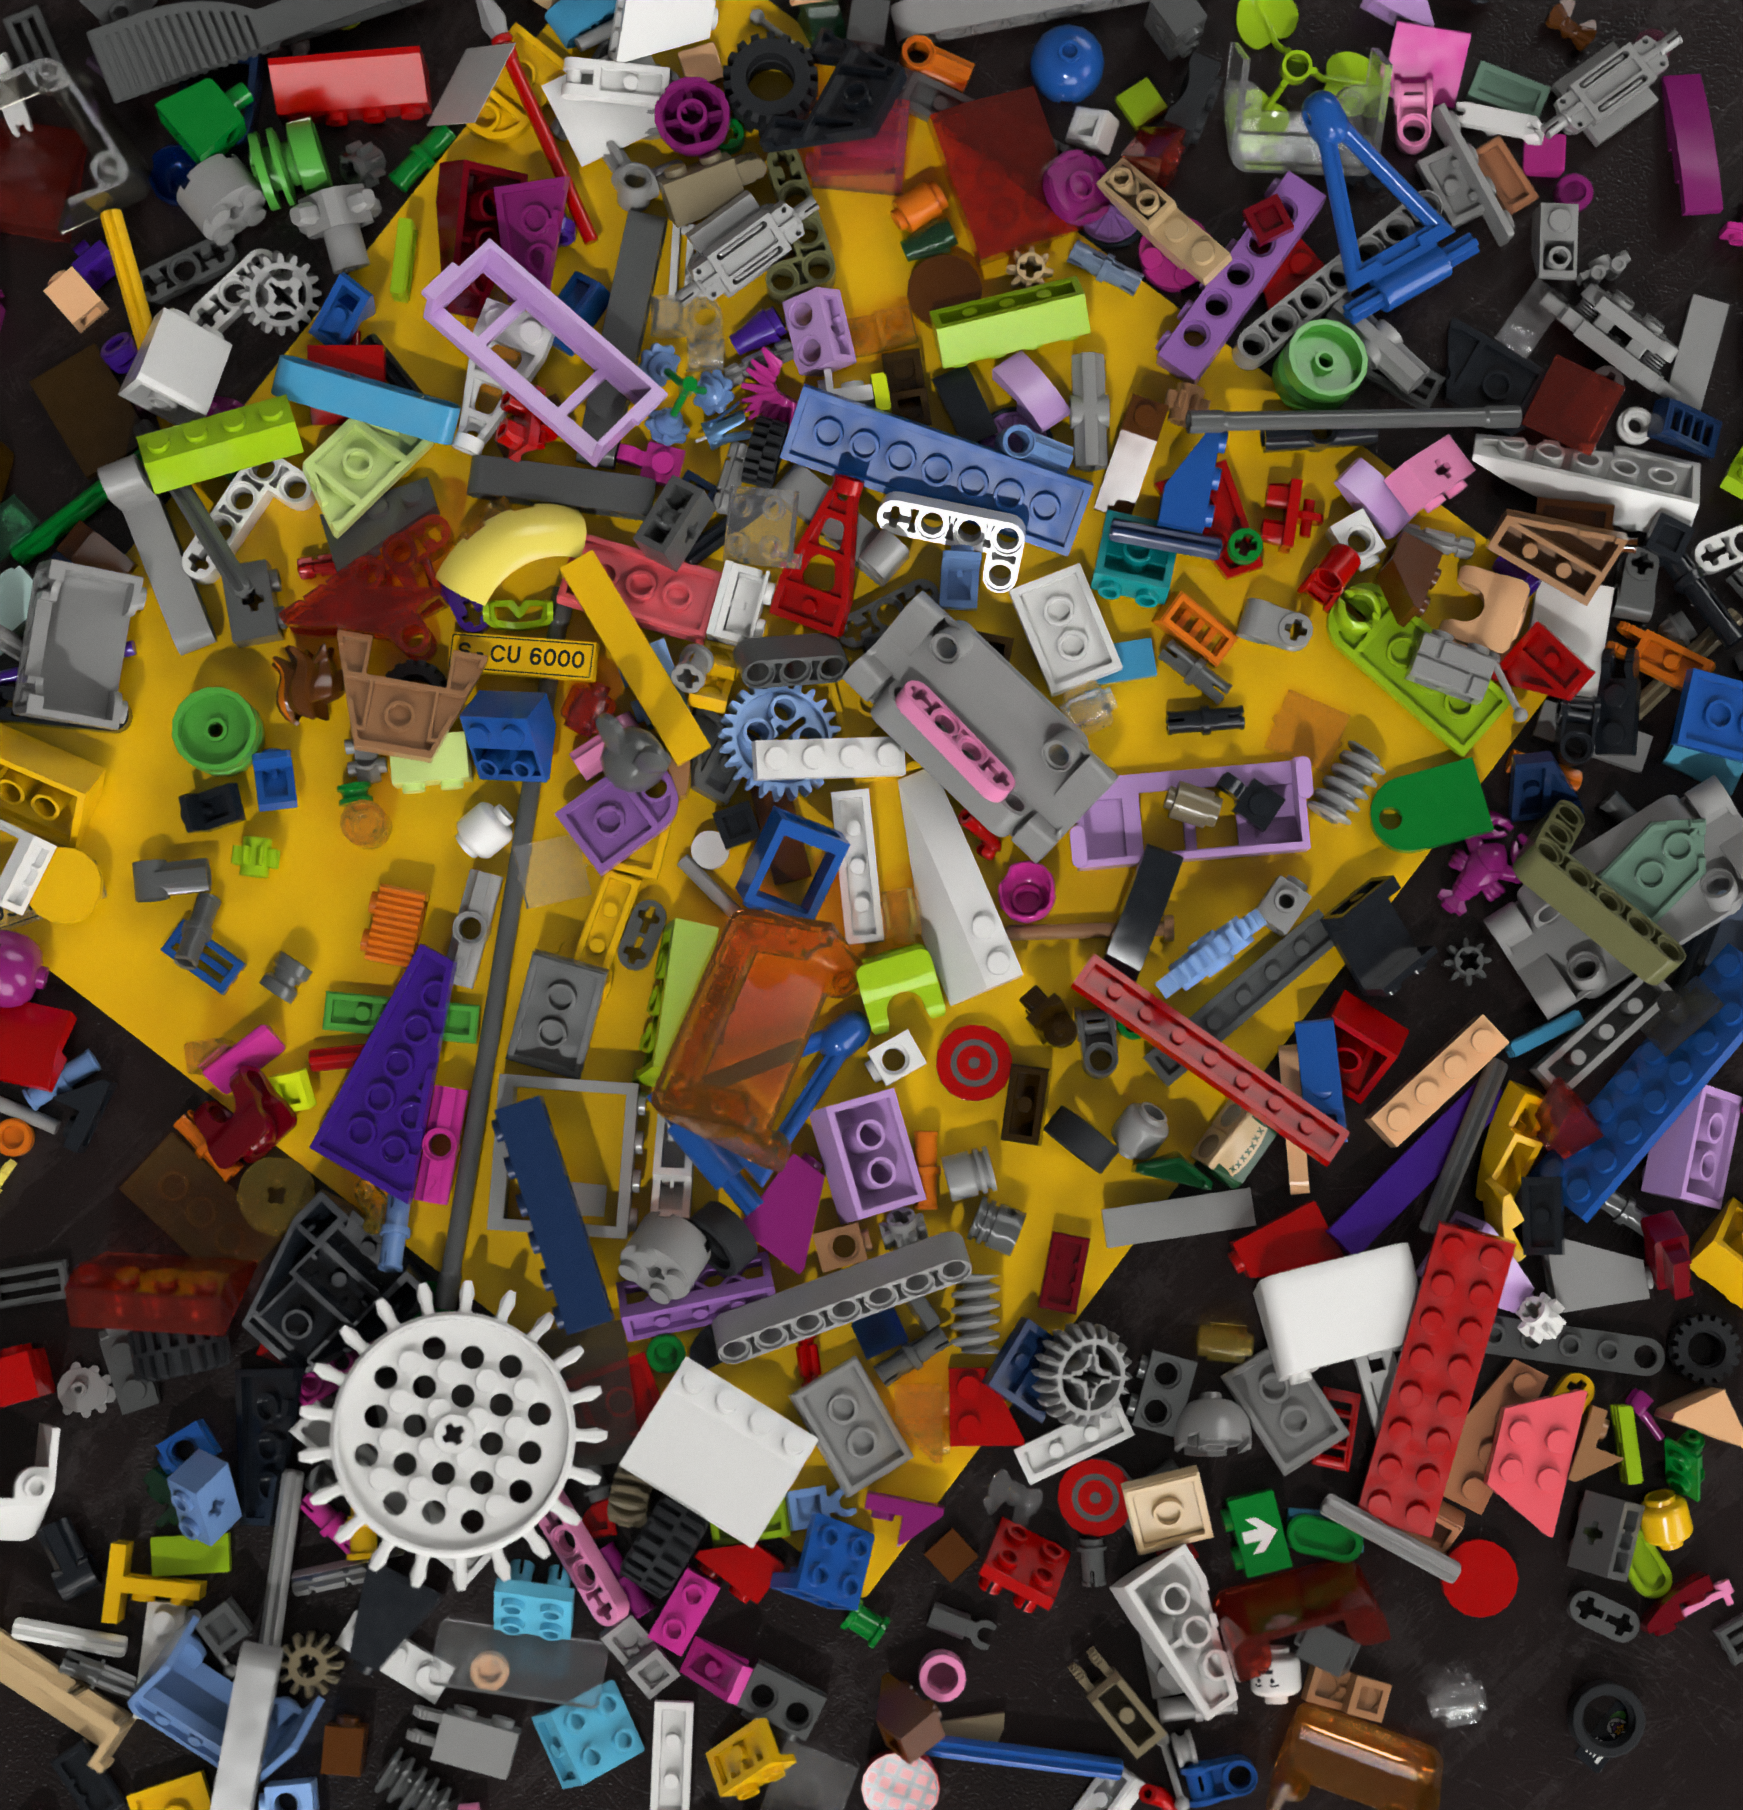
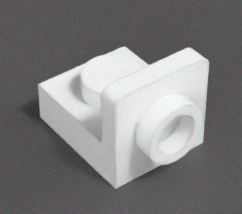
[817,368,874,407]

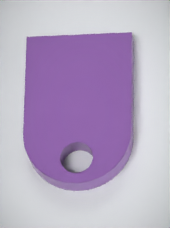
[555,771,679,877]

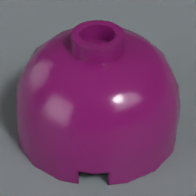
[654,77,731,157]
[0,929,49,1008]

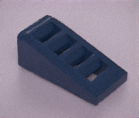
[1647,397,1722,459]

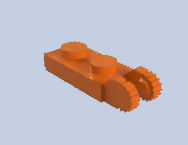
[1605,621,1716,692]

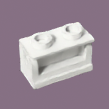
[706,560,776,646]

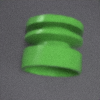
[247,116,333,211]

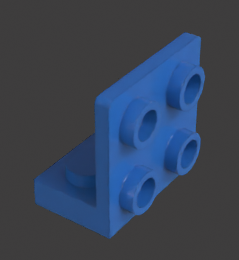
[769,1513,875,1611]

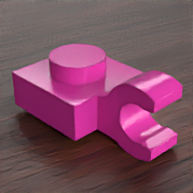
[616,441,686,487]

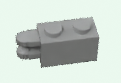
[405,1704,522,1780]

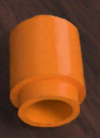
[890,180,948,234]

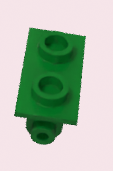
[1665,1429,1705,1502]

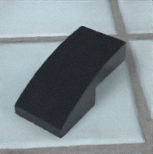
[931,365,998,442]

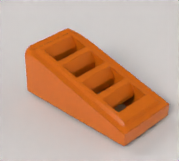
[1151,591,1239,668]

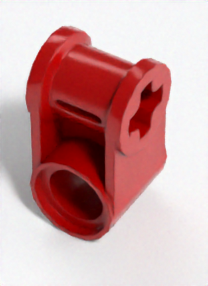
[1296,544,1361,613]

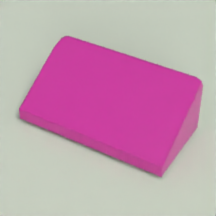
[202,1024,285,1094]

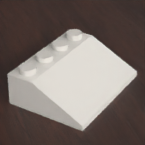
[619,1356,819,1548]

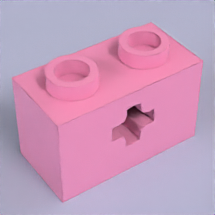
[1383,434,1476,517]

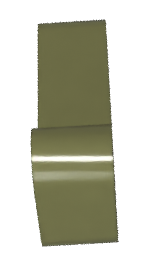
[766,149,836,305]

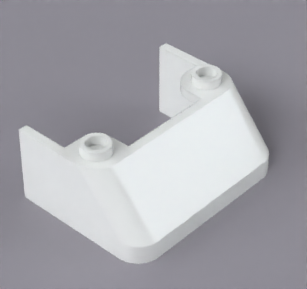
[0,1422,60,1541]

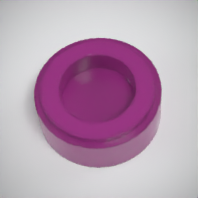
[1553,173,1593,213]

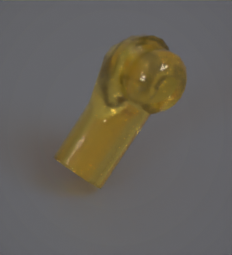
[354,1178,388,1234]

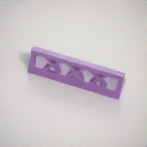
[616,1251,776,1342]

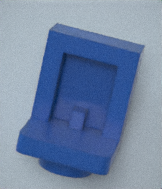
[252,748,298,812]

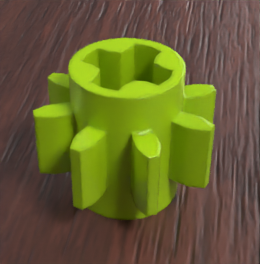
[231,836,280,878]

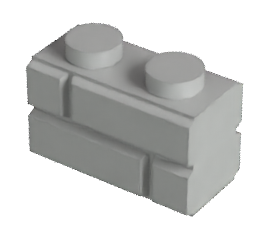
[1404,629,1497,705]

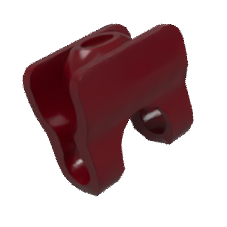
[194,1065,297,1169]

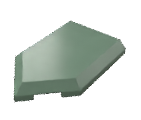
[1597,818,1706,924]

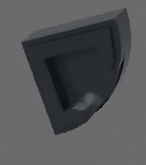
[689,1325,722,1369]

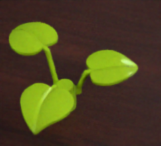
[1225,0,1391,153]

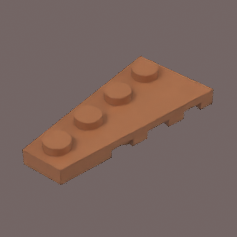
[1444,1358,1549,1515]

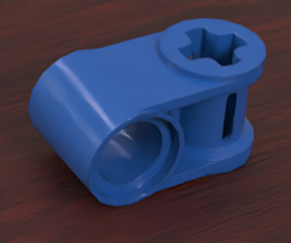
[1180,1754,1258,1808]

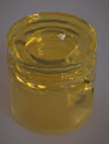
[340,799,392,850]

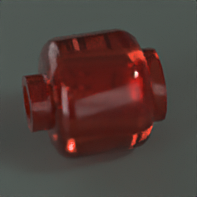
[560,681,617,738]

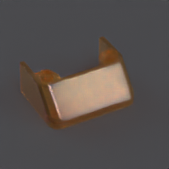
[1266,1702,1443,1810]

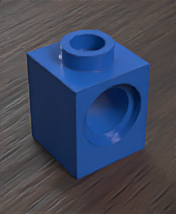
[156,1418,223,1475]

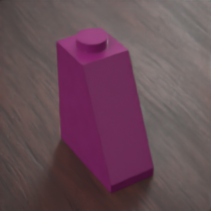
[743,1152,825,1275]

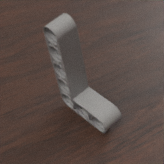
[97,454,218,656]

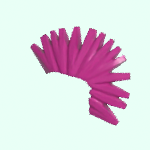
[741,347,798,430]

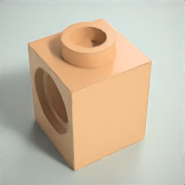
[43,266,109,333]

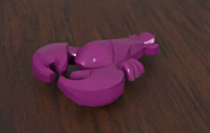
[1437,810,1528,916]

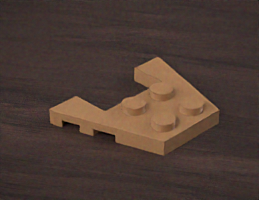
[337,629,488,763]

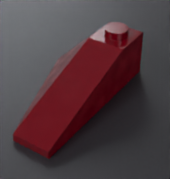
[436,159,528,319]

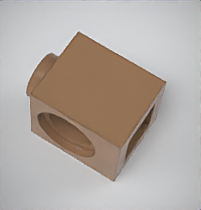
[813,1222,873,1272]

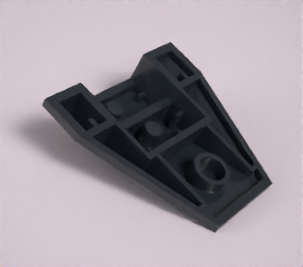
[242,1189,435,1375]

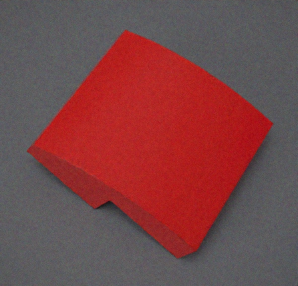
[307,345,386,426]
[0,1002,77,1093]

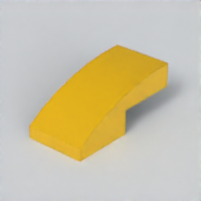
[687,640,738,714]
[1483,1177,1526,1263]

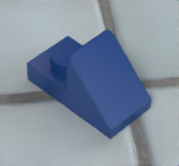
[308,272,376,345]

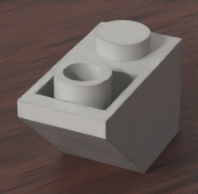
[1531,203,1579,280]

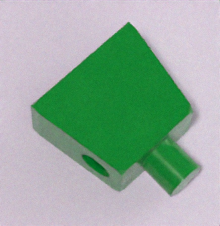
[155,78,254,165]

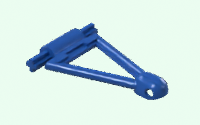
[1301,90,1480,325]
[646,1010,871,1217]

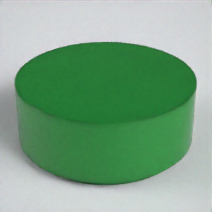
[646,1334,686,1373]

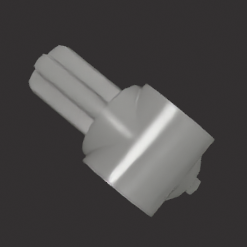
[602,140,683,212]

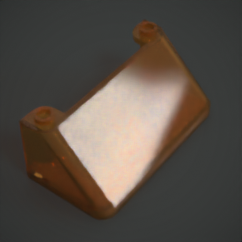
[651,909,863,1172]

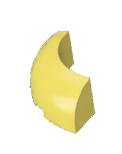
[435,503,587,606]

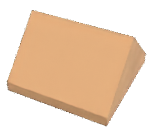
[1654,1386,1743,1447]

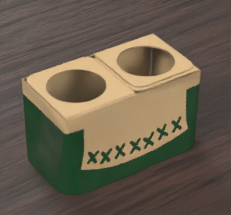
[1190,1099,1277,1189]

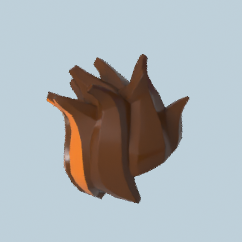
[271,643,345,726]

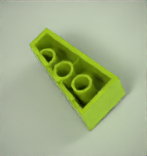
[631,918,722,1092]

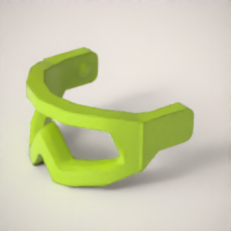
[483,599,553,631]

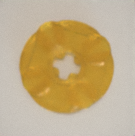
[237,1157,315,1236]

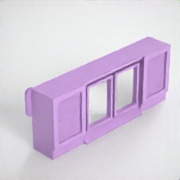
[1070,756,1314,872]

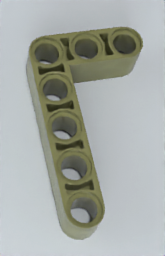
[1513,800,1686,986]

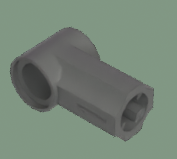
[132,858,212,902]

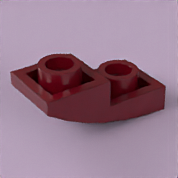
[1639,1571,1714,1636]

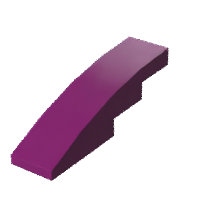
[1661,74,1723,216]

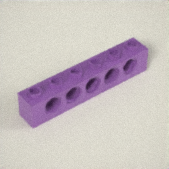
[1155,171,1326,385]

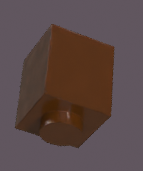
[320,1715,369,1777]

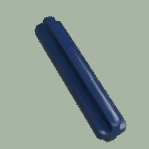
[1109,519,1222,560]

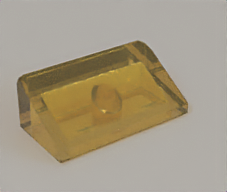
[184,1037,236,1076]

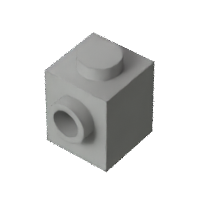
[1255,875,1312,937]

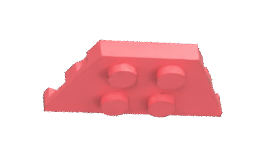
[1483,1389,1587,1538]

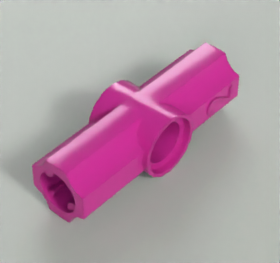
[414,1085,469,1205]

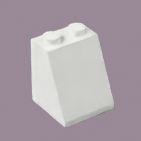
[118,307,233,425]

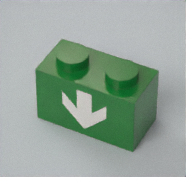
[1220,1487,1293,1578]

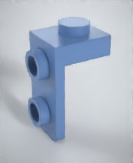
[939,545,982,611]

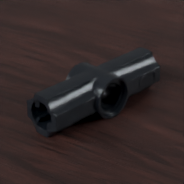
[1260,428,1379,453]

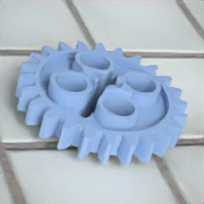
[718,685,841,802]
[1156,908,1267,998]

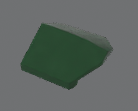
[1131,1151,1213,1190]

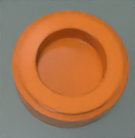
[0,1118,35,1157]

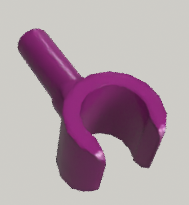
[1625,1388,1665,1441]

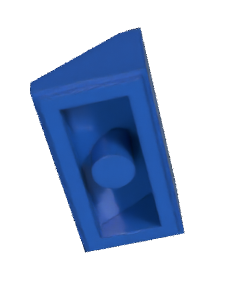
[552,271,610,357]

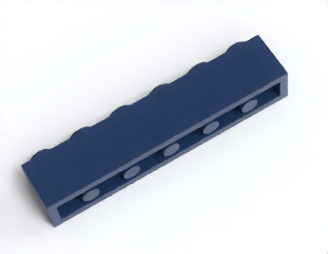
[491,1095,615,1335]

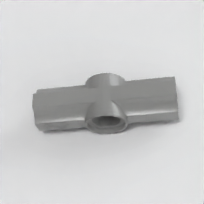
[1326,293,1431,395]
[1069,352,1110,472]
[447,869,503,989]

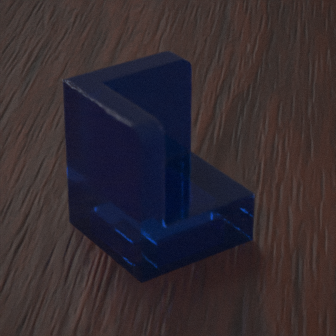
[851,1307,909,1360]

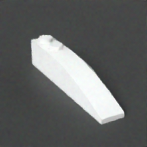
[1472,434,1701,533]
[898,769,1023,1006]

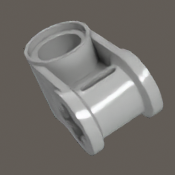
[1236,598,1313,652]

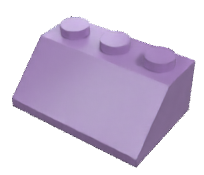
[1641,1085,1743,1210]
[809,1088,927,1225]

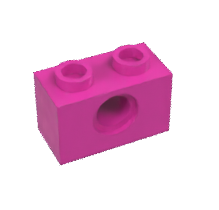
[647,1564,722,1657]

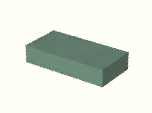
[1465,60,1551,119]

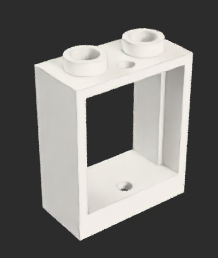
[0,819,57,916]

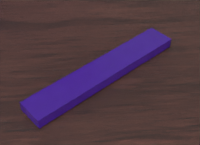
[1325,1077,1504,1256]

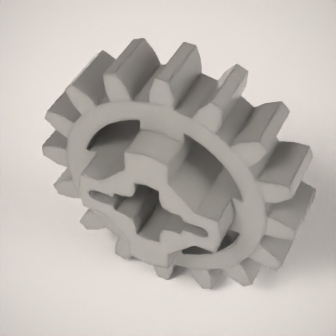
[236,251,322,336]

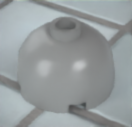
[1174,1392,1252,1457]

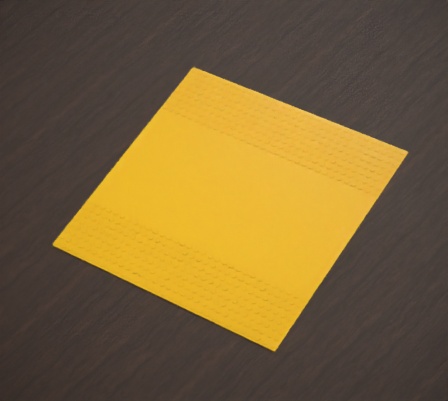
[0,0,1548,1598]

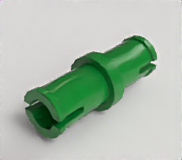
[388,125,457,193]

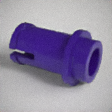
[1491,556,1542,597]

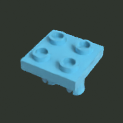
[494,1559,575,1641]

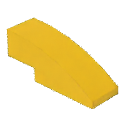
[1475,1080,1554,1201]

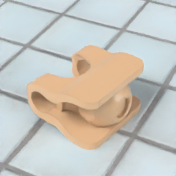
[1438,565,1530,662]

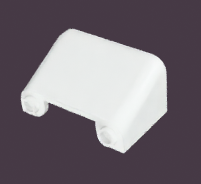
[1253,1243,1419,1385]

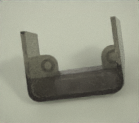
[0,58,153,235]

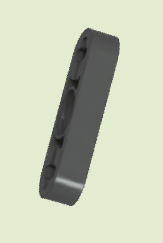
[139,239,238,306]
[838,579,939,651]

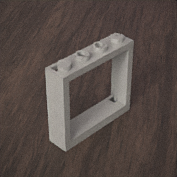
[487,1074,647,1239]

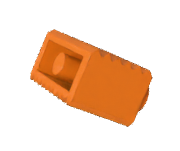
[360,883,430,969]

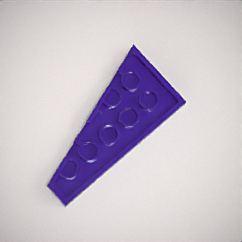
[309,943,457,1204]

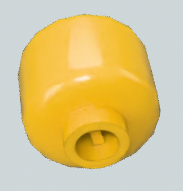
[1640,1489,1693,1551]

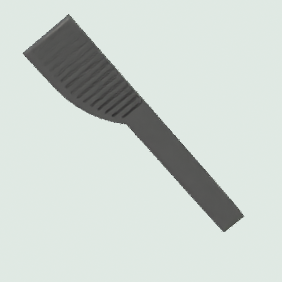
[86,0,425,103]

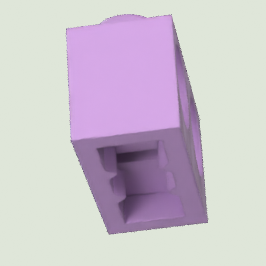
[782,287,857,377]

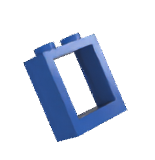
[735,806,851,926]

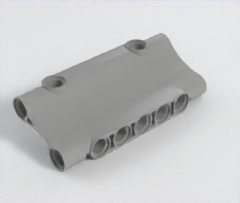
[842,591,1119,864]
[1483,775,1743,1020]

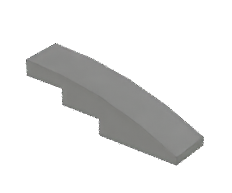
[1101,1187,1256,1248]

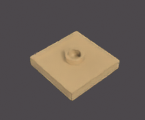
[1121,1465,1214,1556]

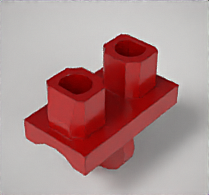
[495,385,558,463]
[1260,478,1324,554]

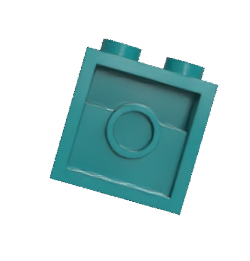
[1090,510,1176,608]

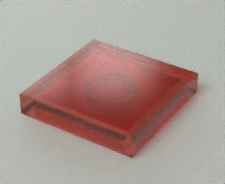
[1521,354,1626,456]

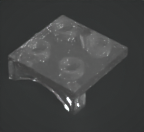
[723,485,803,570]

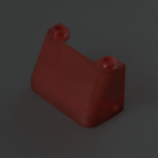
[1212,1560,1391,1683]

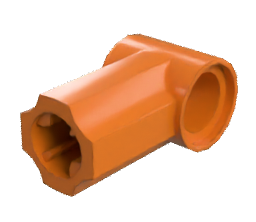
[899,35,975,94]

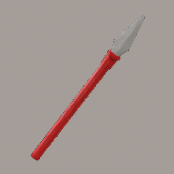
[476,0,599,245]

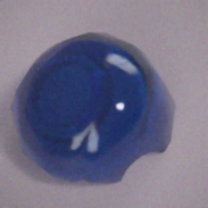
[148,145,197,207]

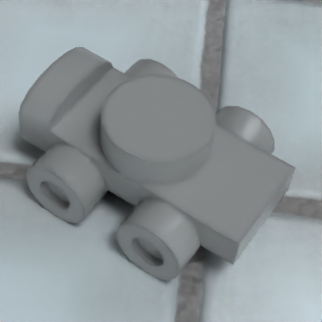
[1576,250,1631,288]
[344,739,388,784]

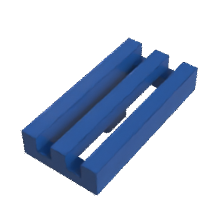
[160,919,247,995]

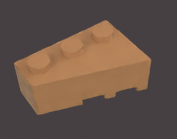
[1486,508,1629,606]

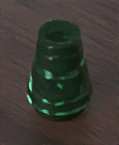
[900,216,959,262]

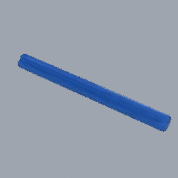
[924,1735,1123,1780]

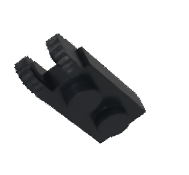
[1595,649,1641,756]

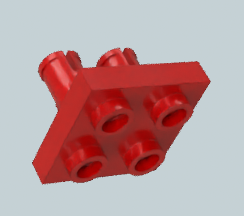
[978,1517,1071,1613]

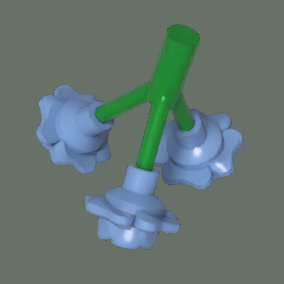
[638,342,735,446]

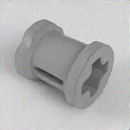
[671,644,714,693]

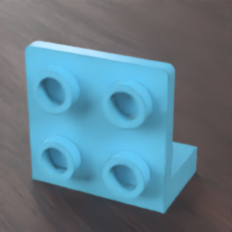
[531,1680,644,1789]

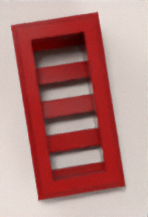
[1308,1386,1361,1472]

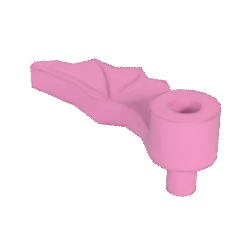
[1681,1578,1734,1617]

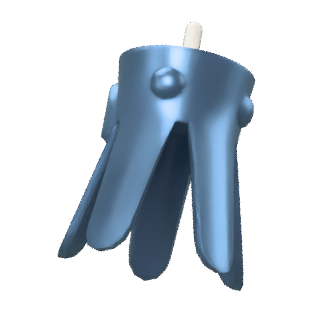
[695,401,752,451]

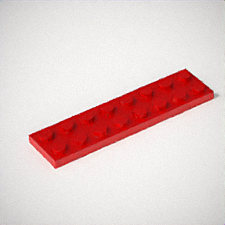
[1357,1220,1516,1538]

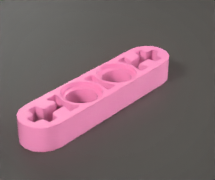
[895,680,1015,803]
[538,1490,630,1627]

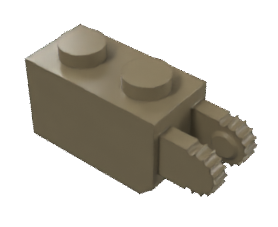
[656,150,768,228]
[1068,1646,1167,1759]

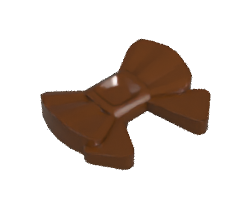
[1545,0,1597,51]

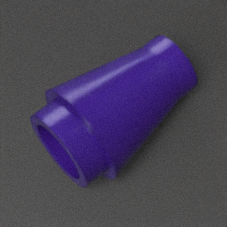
[729,306,788,356]

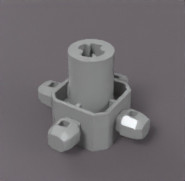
[289,183,382,274]

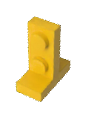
[101,1540,207,1624]

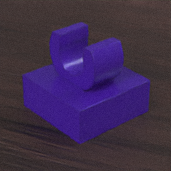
[71,239,116,292]

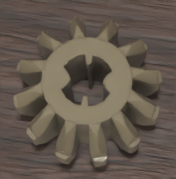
[607,1466,656,1528]
[280,1630,345,1698]

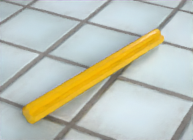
[100,208,176,430]

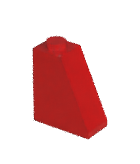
[1227,1200,1344,1278]

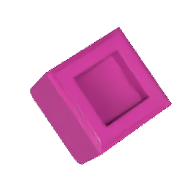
[1522,134,1566,178]

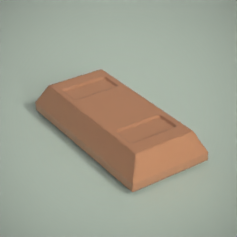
[1475,135,1540,215]

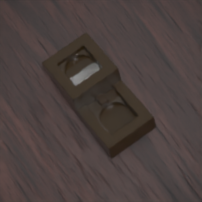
[881,348,932,426]

